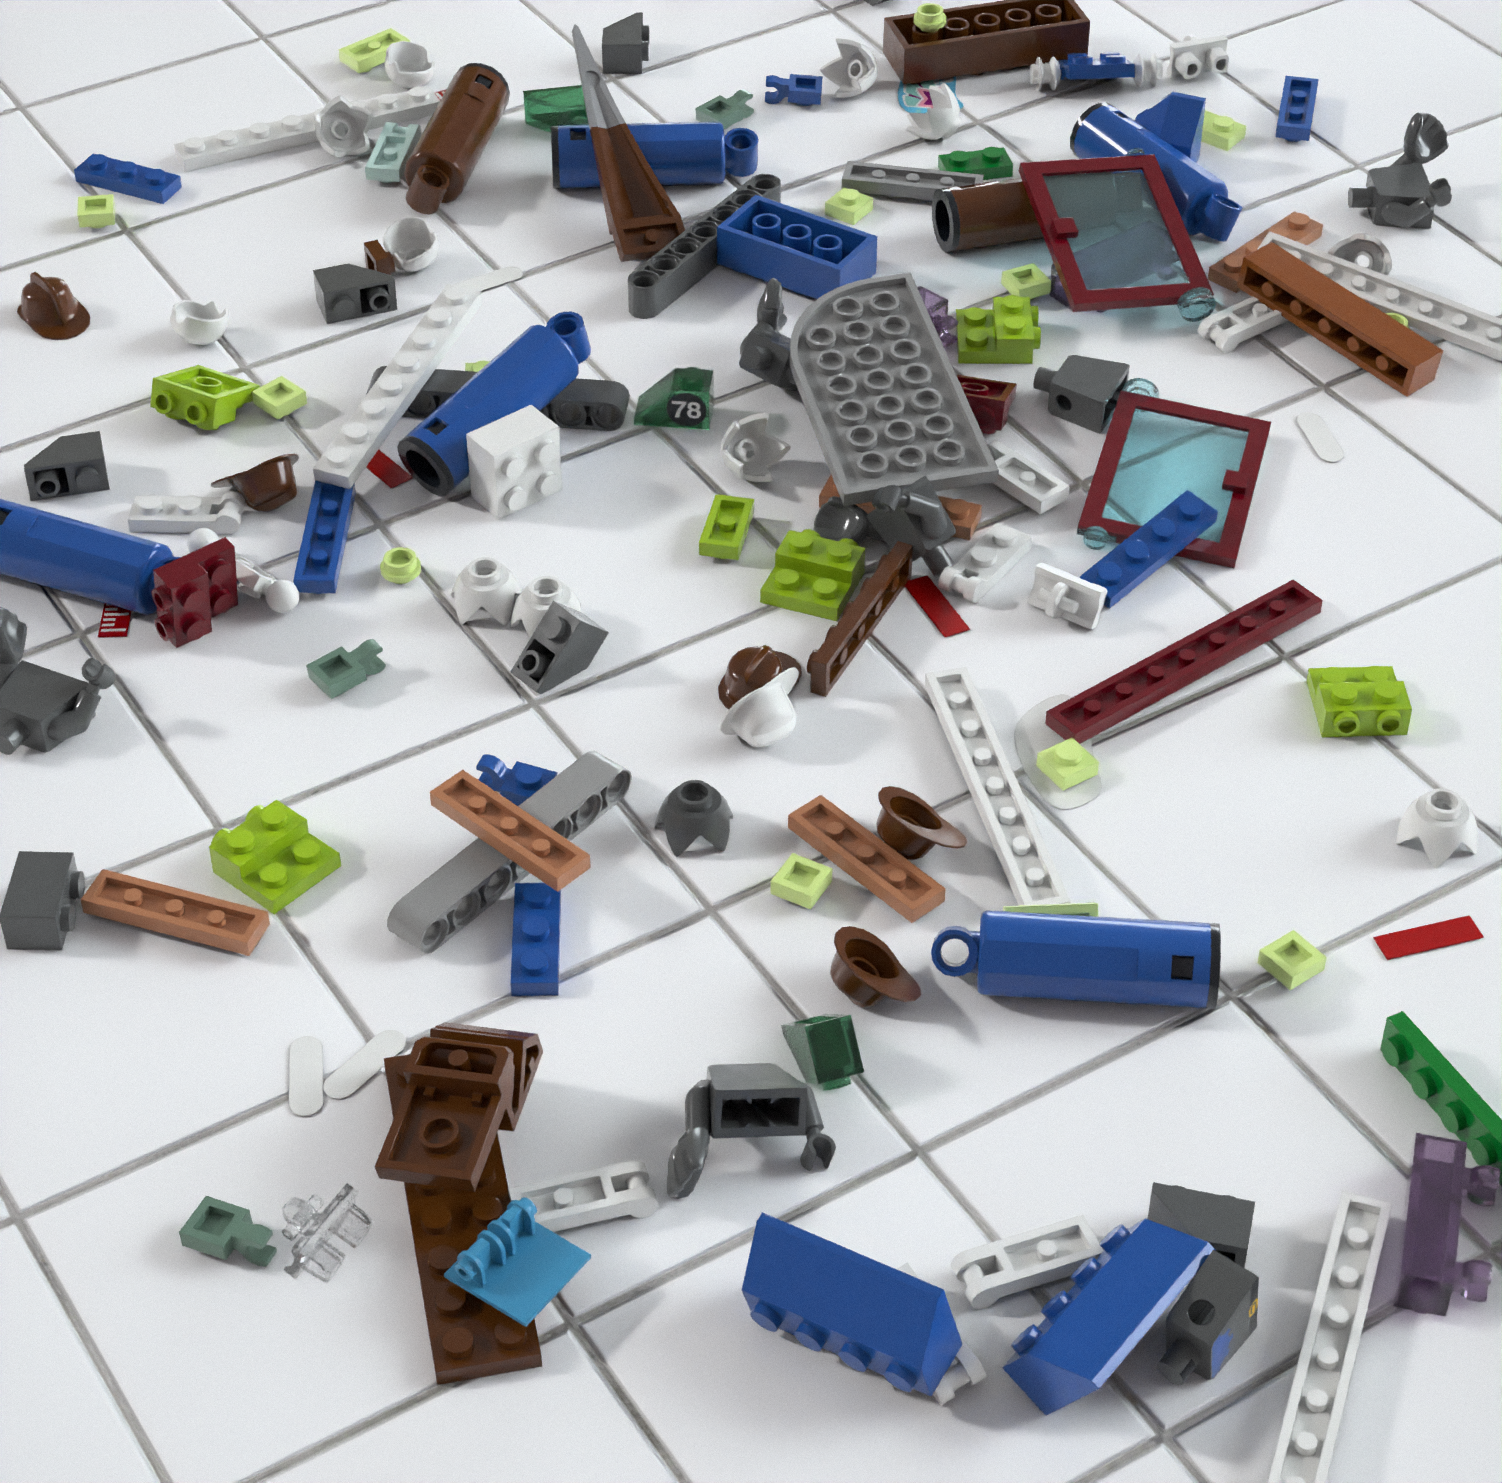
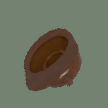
[17,272,90,340]
[211,453,299,512]
[718,645,802,709]
[876,786,967,860]
[830,926,921,1007]

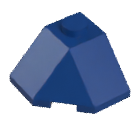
[1135,92,1206,163]

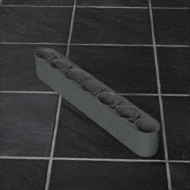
[628,174,781,319]
[366,366,630,431]

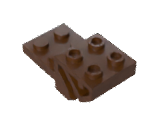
[375,1022,543,1192]

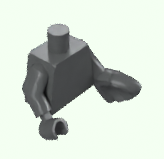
[1348,112,1452,228]
[739,278,798,391]
[813,475,956,577]
[0,607,115,755]
[666,1063,836,1199]

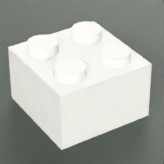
[466,405,562,520]

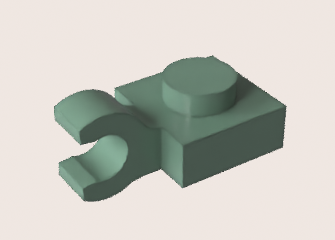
[695,89,754,130]
[306,639,386,699]
[179,1196,277,1267]

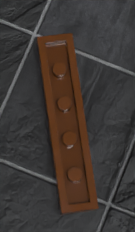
[807,541,913,697]

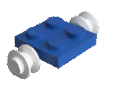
[1030,52,1163,91]

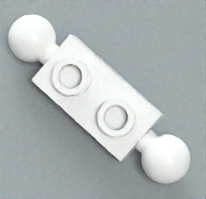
[187,528,299,613]

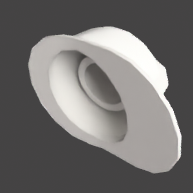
[720,667,799,747]

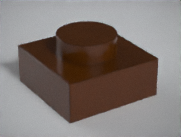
[364,240,395,275]

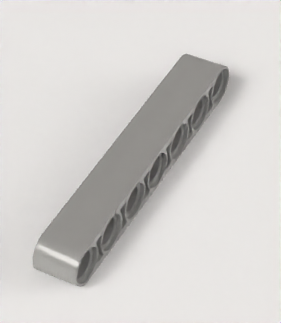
[387,751,632,954]

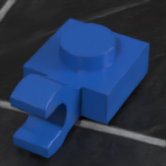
[765,74,823,106]
[476,754,558,806]

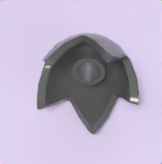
[655,780,733,857]

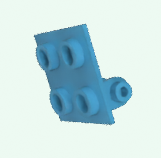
[444,1197,591,1327]

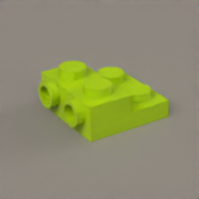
[955,295,1041,364]
[150,365,260,430]
[760,529,865,621]
[1306,666,1412,737]
[209,799,341,914]

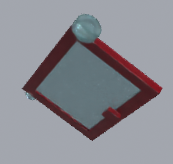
[1018,148,1216,322]
[1077,378,1271,569]

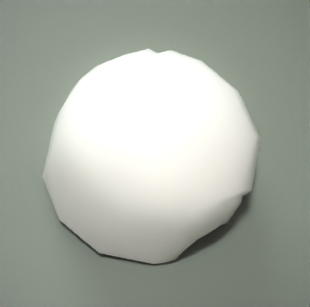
[385,41,435,88]
[382,217,440,272]
[170,300,229,345]

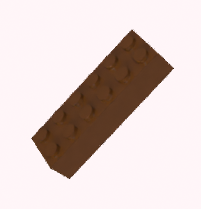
[883,0,1090,84]

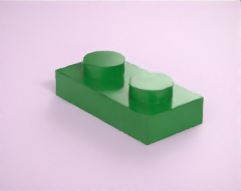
[938,147,1013,180]

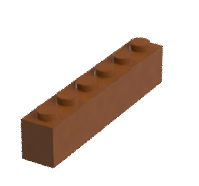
[1236,242,1444,397]

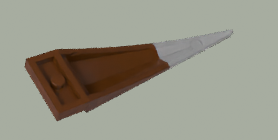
[571,24,685,262]

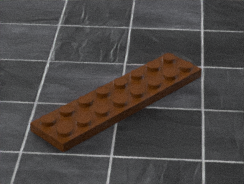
[384,1054,542,1385]

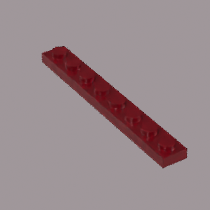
[1045,579,1323,744]

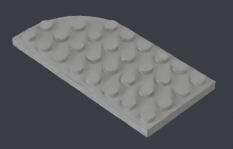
[790,272,999,506]

